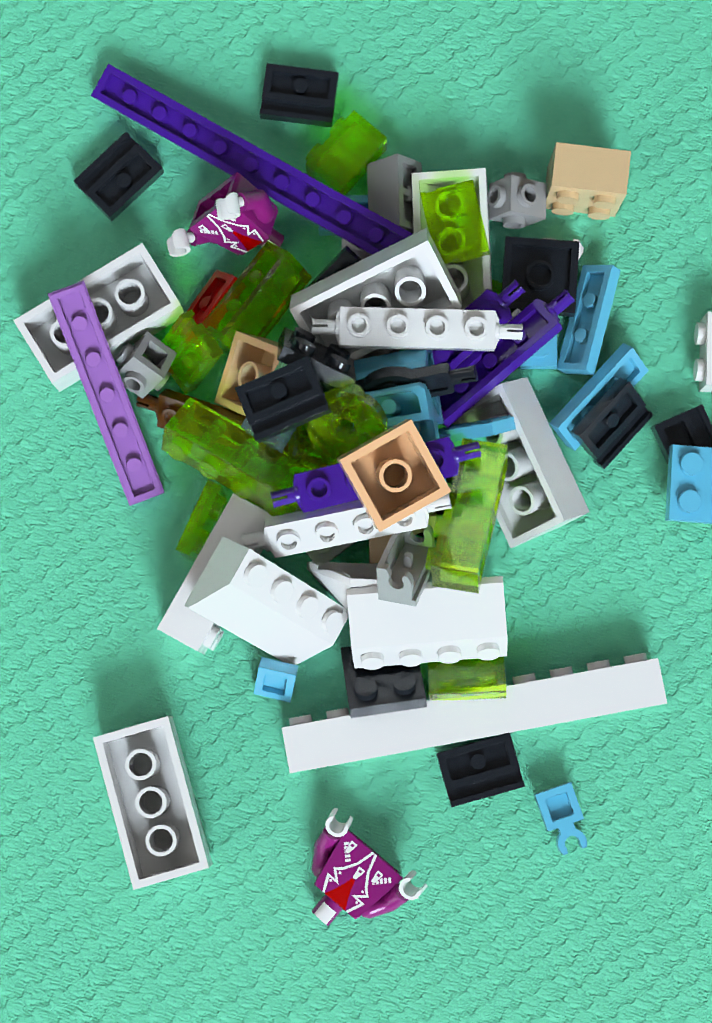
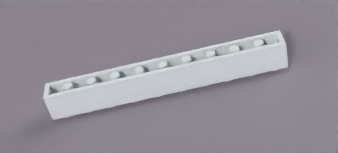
[282,653,667,773]

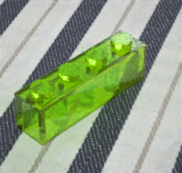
[161,397,315,517]
[425,438,508,594]

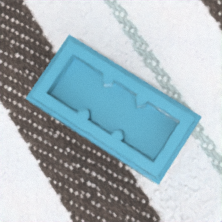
[438,415,516,445]

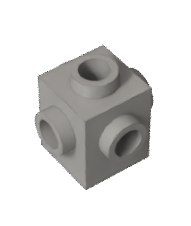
[487,172,547,229]
[115,332,177,399]

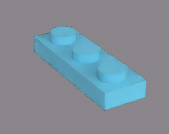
[556,265,621,375]
[549,343,649,451]

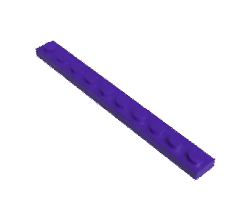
[91,64,413,255]

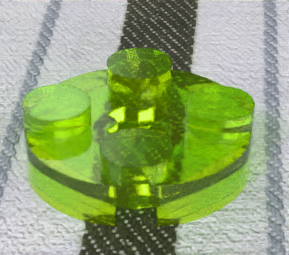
[307,384,388,459]

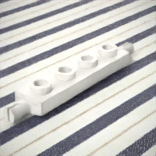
[312,306,523,351]
[241,493,452,558]

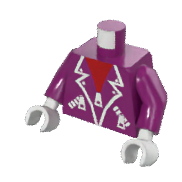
[166,172,284,257]
[311,808,427,926]

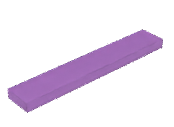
[47,280,165,506]

